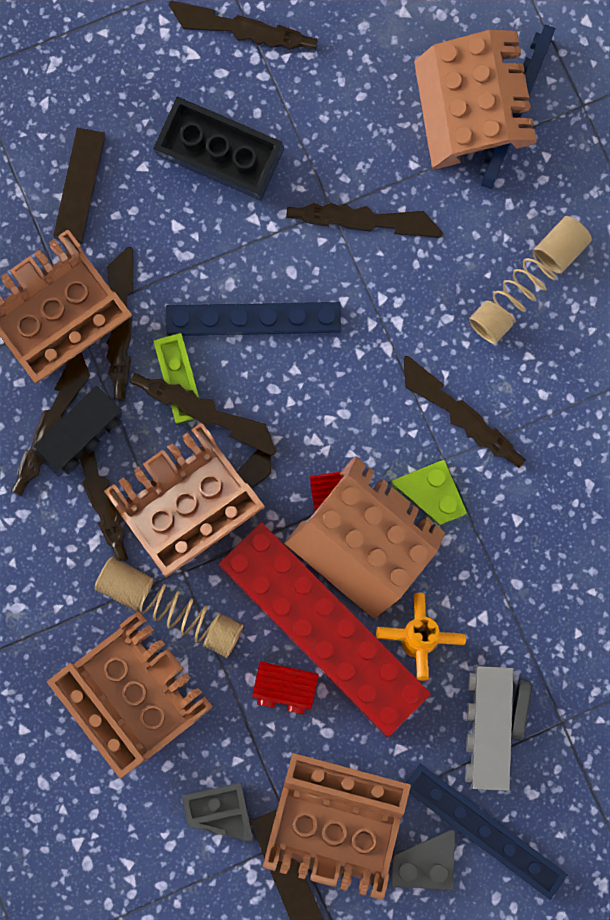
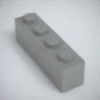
[465,666,513,791]

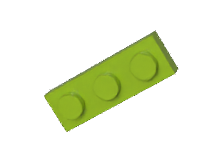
[153,333,199,426]

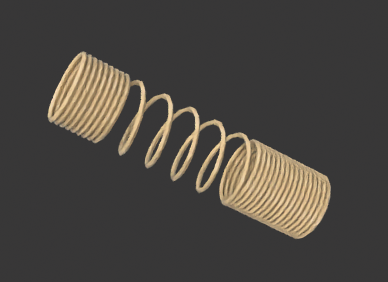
[469,216,592,344]
[94,557,244,658]

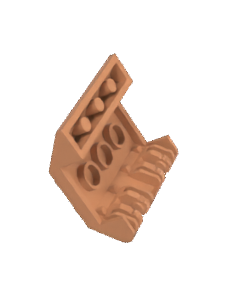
[414,30,537,170]
[0,230,132,384]
[104,423,265,577]
[284,456,445,619]
[46,611,213,779]
[262,753,411,900]

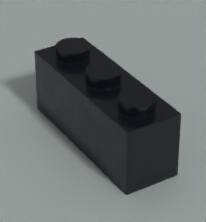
[33,385,122,477]

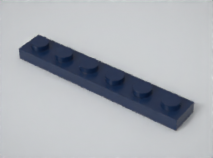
[480,24,556,189]
[166,302,341,336]
[406,763,568,900]

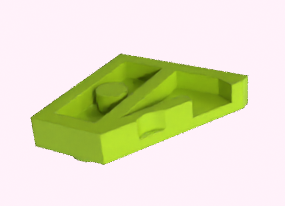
[391,460,467,526]

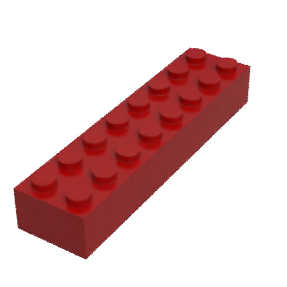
[218,522,431,738]

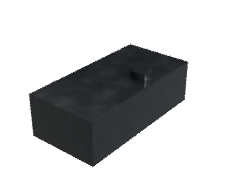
[153,96,284,201]

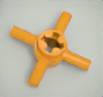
[376,592,466,681]

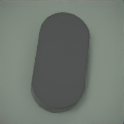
[511,679,532,741]

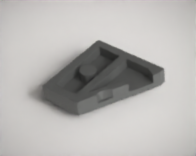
[181,782,253,842]
[391,830,455,890]

